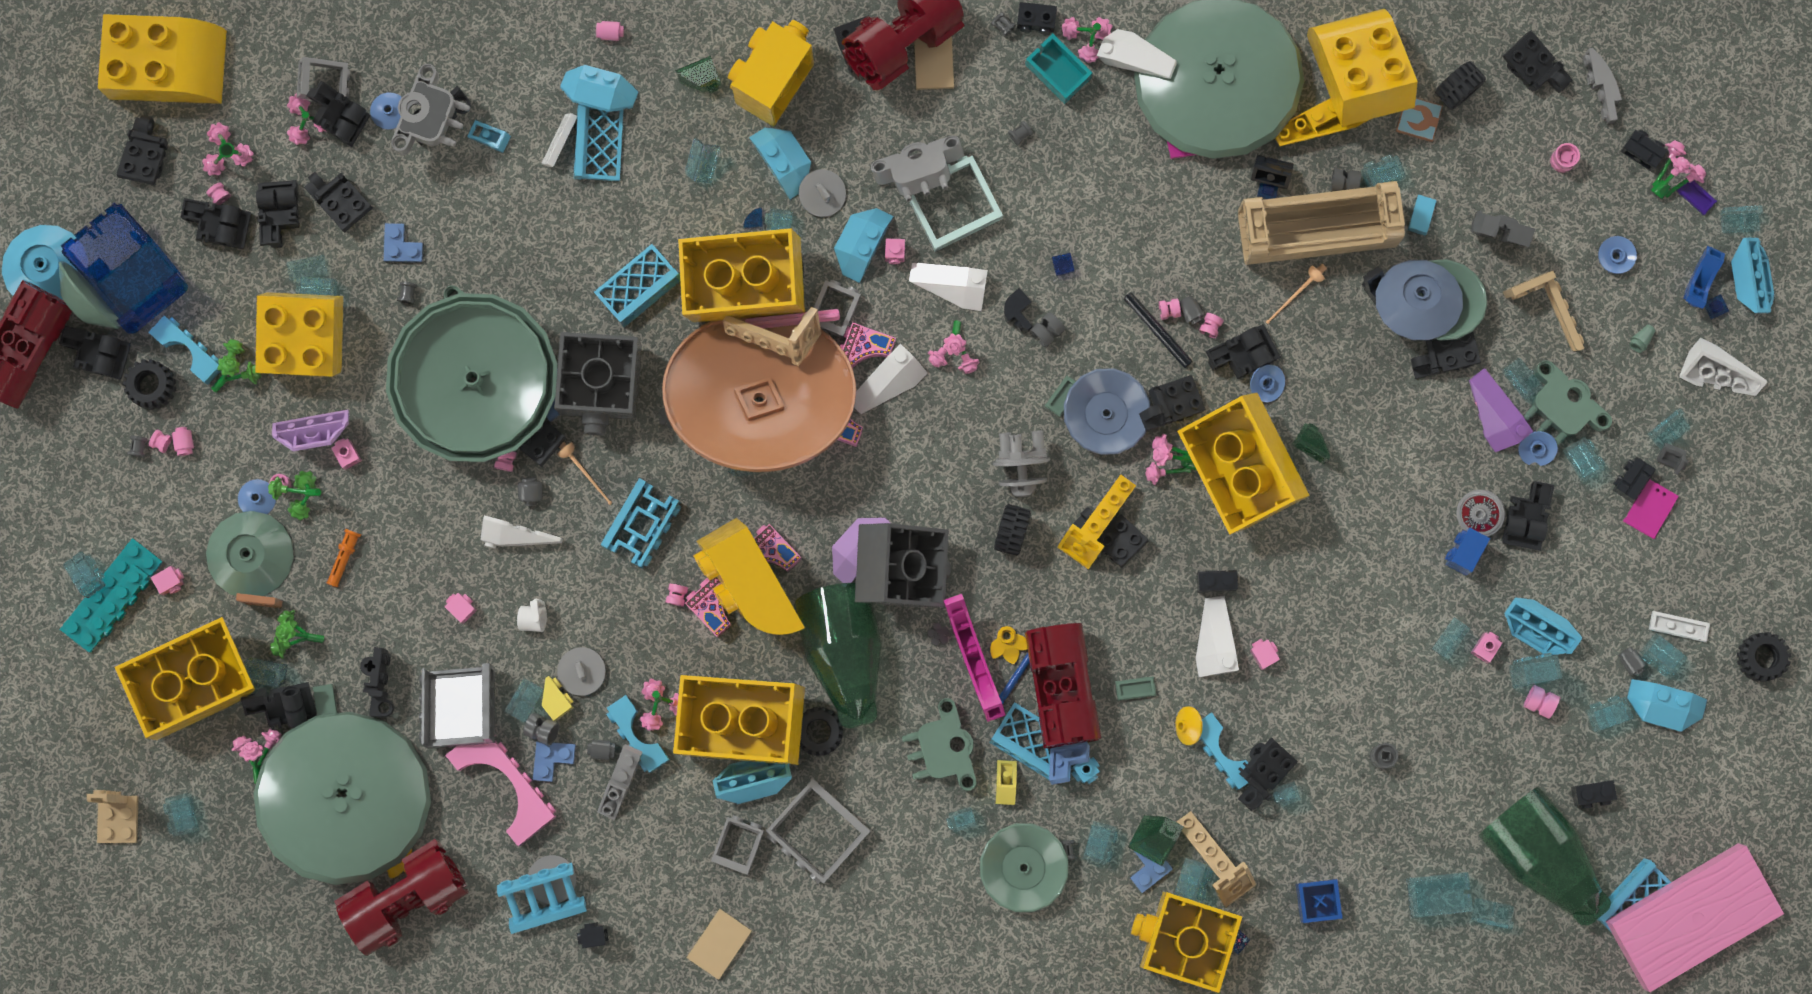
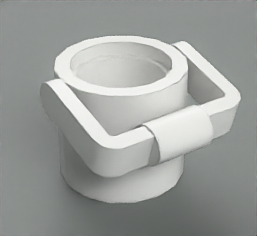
[517,599,547,632]

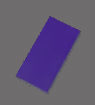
[1676,181,1717,216]

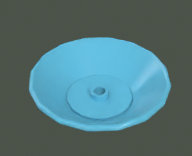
[2,225,88,300]

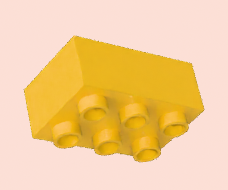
[678,228,805,323]
[1177,393,1310,535]
[673,675,805,765]

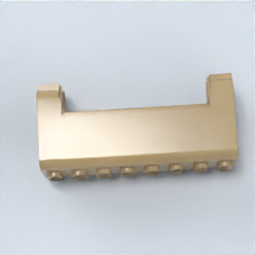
[1238,181,1405,265]

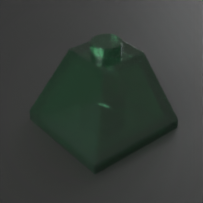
[675,56,721,93]
[1291,423,1330,465]
[1128,815,1184,866]

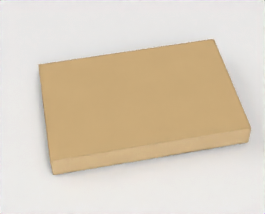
[914,36,954,90]
[687,909,752,980]

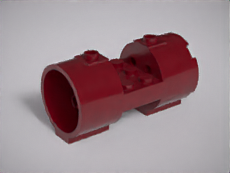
[841,0,965,90]
[0,280,73,409]
[1025,623,1102,749]
[334,839,469,956]

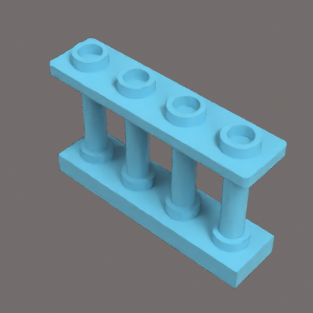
[497,863,587,934]

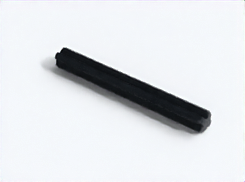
[1124,292,1192,368]

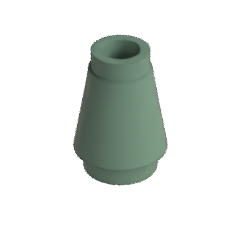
[1629,324,1656,353]

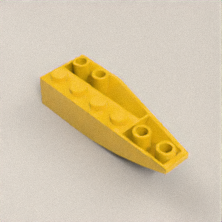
[1275,98,1371,147]

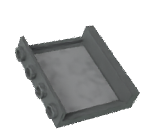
[419,663,495,749]

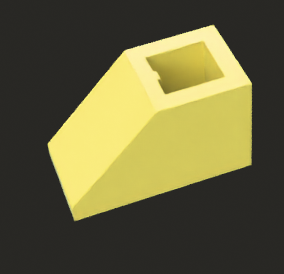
[542,676,574,722]

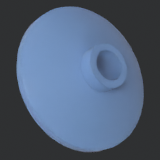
[370,93,402,129]
[1598,236,1637,274]
[1250,364,1285,402]
[1519,431,1558,466]
[238,479,276,514]

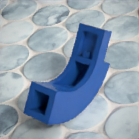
[1683,246,1725,309]

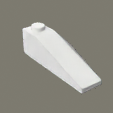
[1097,29,1177,79]
[909,263,988,311]
[1680,338,1767,396]
[854,344,928,414]
[481,515,563,549]
[1196,596,1239,677]

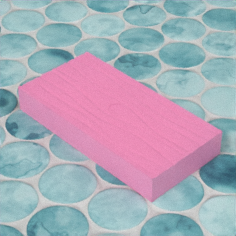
[1606,843,1784,992]

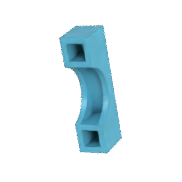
[149,316,221,385]
[606,695,670,773]
[1199,713,1248,790]

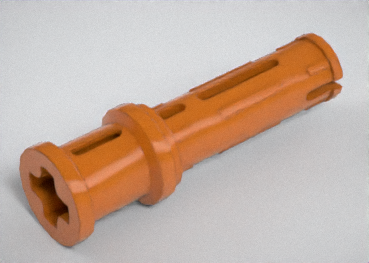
[326,529,361,587]

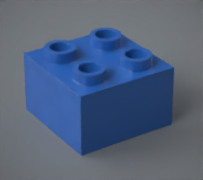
[1445,527,1490,576]
[1296,879,1343,923]

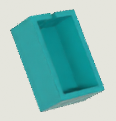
[1025,33,1093,104]

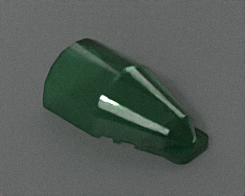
[794,583,882,728]
[1478,786,1611,926]

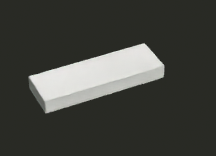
[542,113,578,167]
[1649,611,1710,642]

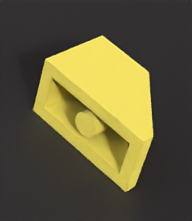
[996,760,1017,805]

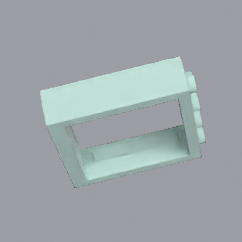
[910,156,1003,252]

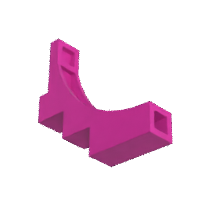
[944,594,1005,722]

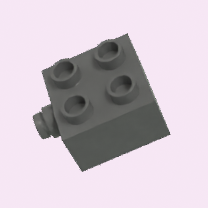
[554,332,642,435]
[855,523,951,607]

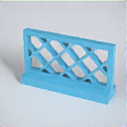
[574,104,623,181]
[594,244,681,327]
[989,702,1050,780]
[1593,858,1671,933]

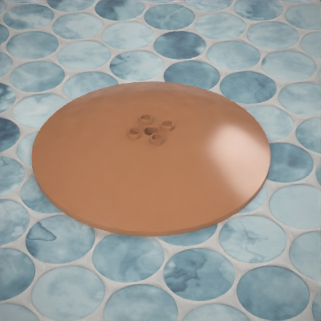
[662,314,856,472]

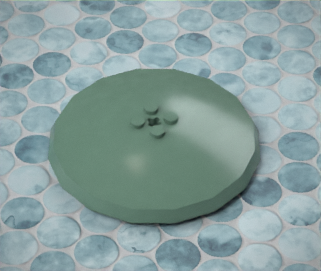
[1134,0,1304,159]
[386,293,557,462]
[253,712,431,885]

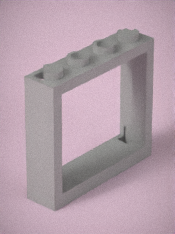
[766,779,871,884]

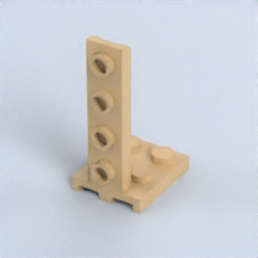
[1503,271,1584,351]
[723,307,821,366]
[87,790,139,843]
[1175,811,1256,908]

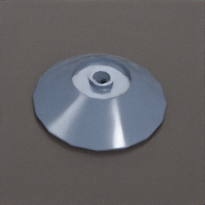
[1376,260,1463,340]
[1064,368,1150,455]

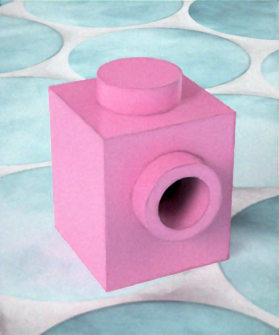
[885,239,905,264]
[331,438,362,470]
[151,566,184,595]
[445,593,477,624]
[1471,632,1502,663]
[1250,639,1280,670]

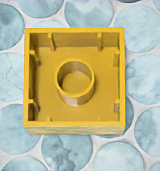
[255,292,343,377]

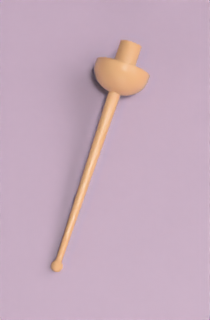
[1266,264,1327,324]
[557,442,612,505]

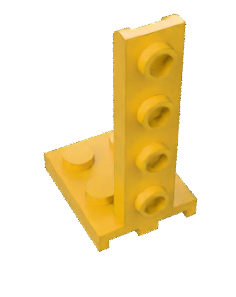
[1057,475,1136,569]

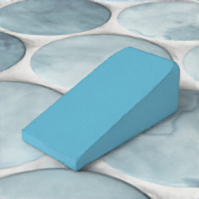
[467,120,511,153]
[1407,194,1436,236]

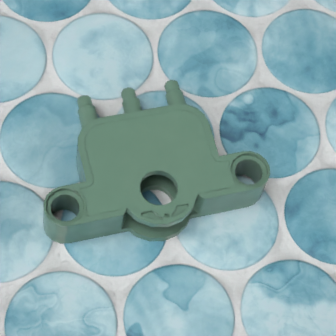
[1524,360,1612,446]
[902,698,976,791]

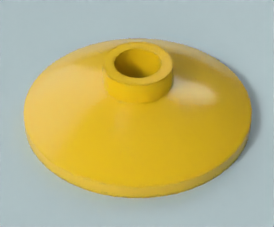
[1175,706,1202,745]

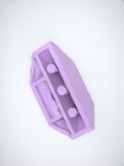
[272,410,349,451]
[832,518,890,587]

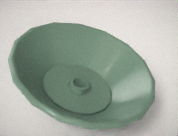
[1418,259,1487,340]
[59,261,122,329]
[206,511,294,596]
[980,823,1068,912]

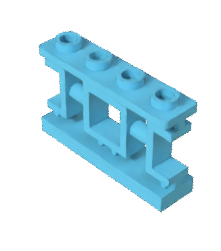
[601,478,681,569]

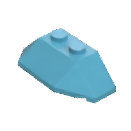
[560,65,638,112]
[749,127,811,199]
[834,208,894,283]
[1731,238,1774,313]
[1504,598,1582,655]
[1627,679,1707,732]
[712,761,792,804]

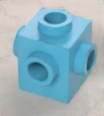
[1072,757,1100,784]

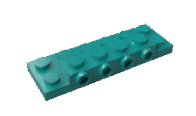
[59,538,163,653]

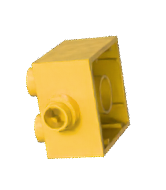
[728,20,814,127]
[1131,892,1242,993]

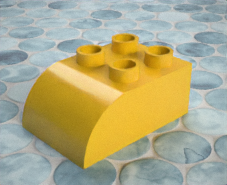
[1307,9,1418,127]
[98,14,227,104]
[693,518,805,635]
[115,617,255,740]

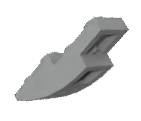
[1583,48,1622,124]
[597,744,643,820]

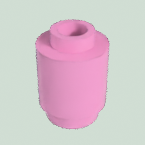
[596,21,624,41]
[172,427,194,456]

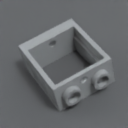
[297,57,350,100]
[814,280,861,339]
[711,815,764,875]

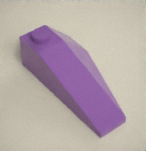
[1469,369,1533,452]

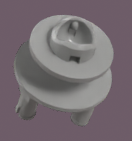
[993,430,1050,497]

